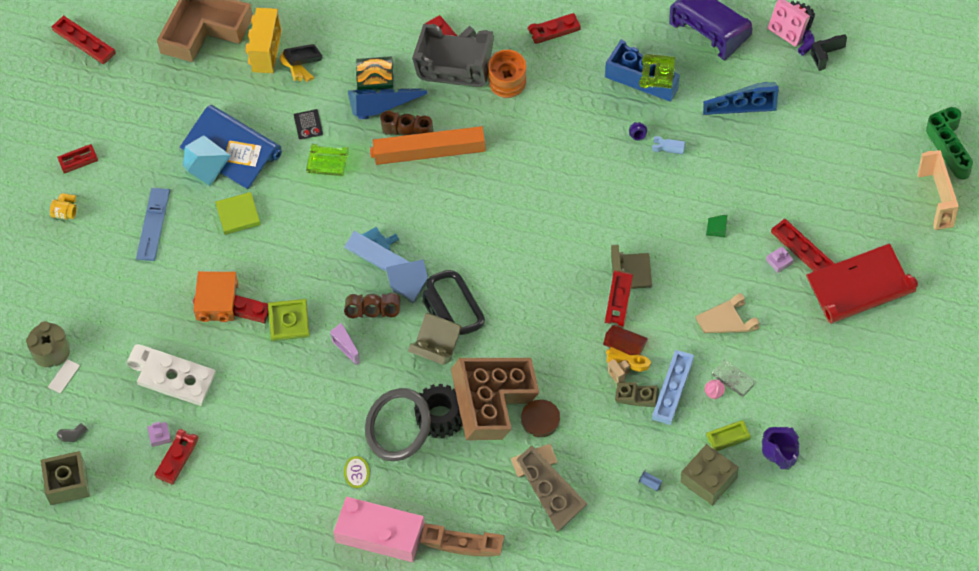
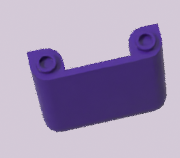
[669,0,753,61]

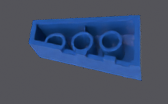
[605,39,680,102]

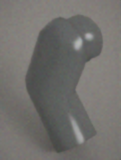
[57,423,88,442]

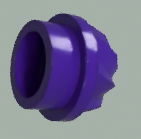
[629,122,647,141]

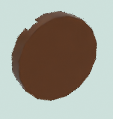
[521,399,560,437]

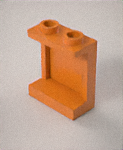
[193,271,238,322]

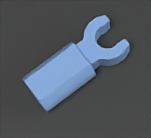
[652,136,685,154]

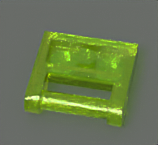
[639,54,676,89]
[306,144,349,176]

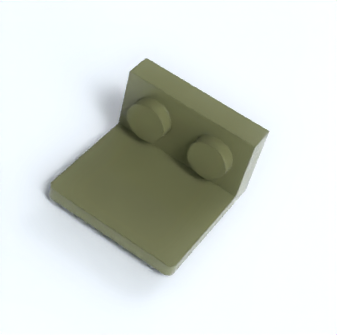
[611,245,652,289]
[408,313,461,365]

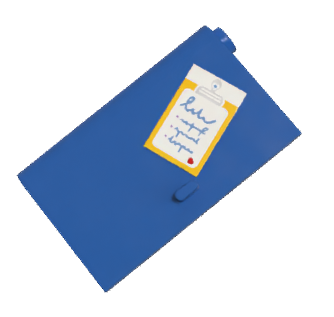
[179,105,282,189]

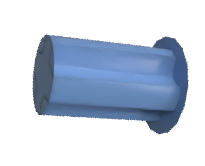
[638,469,662,491]

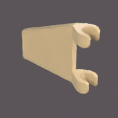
[695,293,759,333]

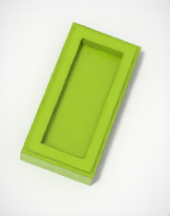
[706,420,751,451]

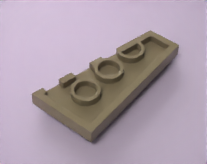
[517,445,587,532]

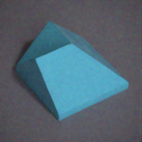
[183,135,231,186]

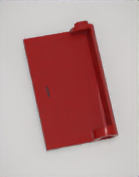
[806,243,918,324]

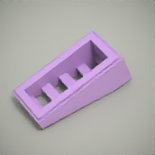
[330,323,360,365]

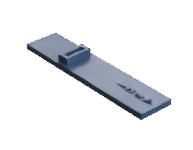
[136,188,170,261]

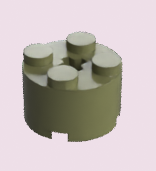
[26,321,70,368]

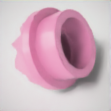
[705,379,725,399]

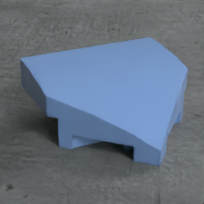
[386,260,428,303]

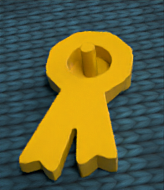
[280,52,314,82]
[606,347,651,372]

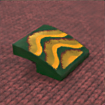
[356,56,393,90]

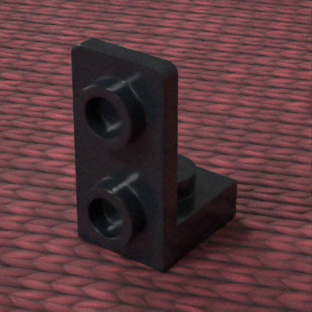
[811,34,847,71]

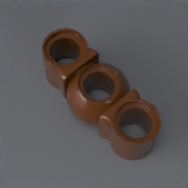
[380,111,434,136]
[344,293,401,319]

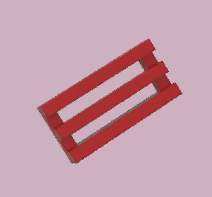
[57,144,98,174]

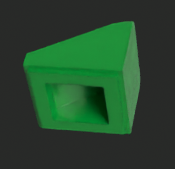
[706,215,727,237]

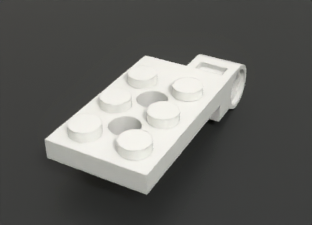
[127,344,216,406]

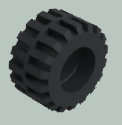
[414,384,463,439]

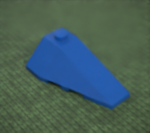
[348,88,427,119]

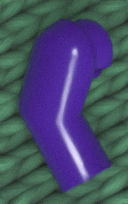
[797,30,815,56]

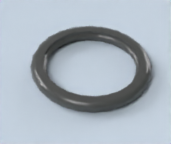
[365,388,431,462]

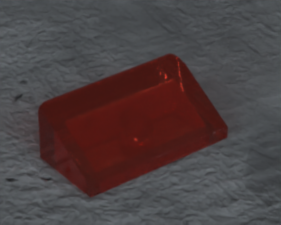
[603,325,648,355]

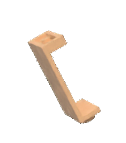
[917,150,959,230]

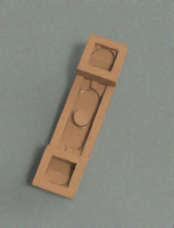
[420,523,505,556]

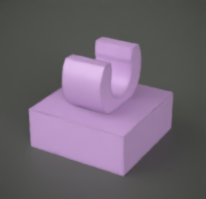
[766,247,793,273]
[147,422,171,447]

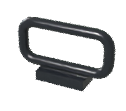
[422,270,485,335]

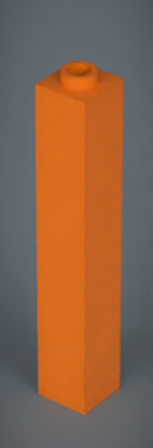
[370,126,485,165]

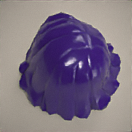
[762,427,800,470]

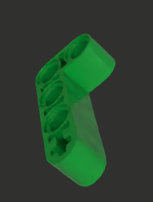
[926,107,973,179]

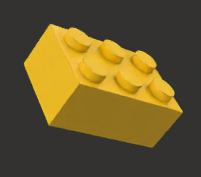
[245,8,282,74]

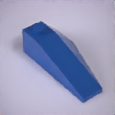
[703,82,779,115]

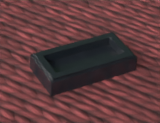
[283,44,323,66]

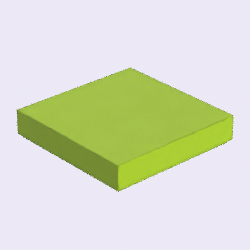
[215,192,261,235]
[268,299,310,341]

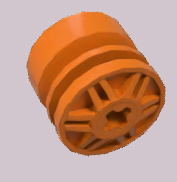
[488,49,526,98]

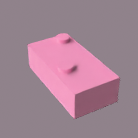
[333,497,425,562]

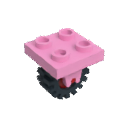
[767,0,815,47]

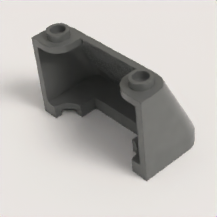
[412,24,494,87]

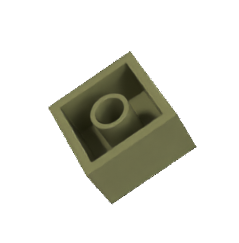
[681,444,739,506]
[41,451,90,505]

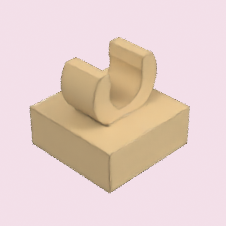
[608,359,630,384]

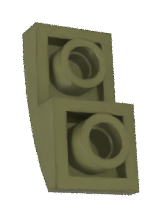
[615,382,659,407]

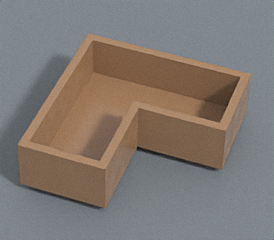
[157,0,253,62]

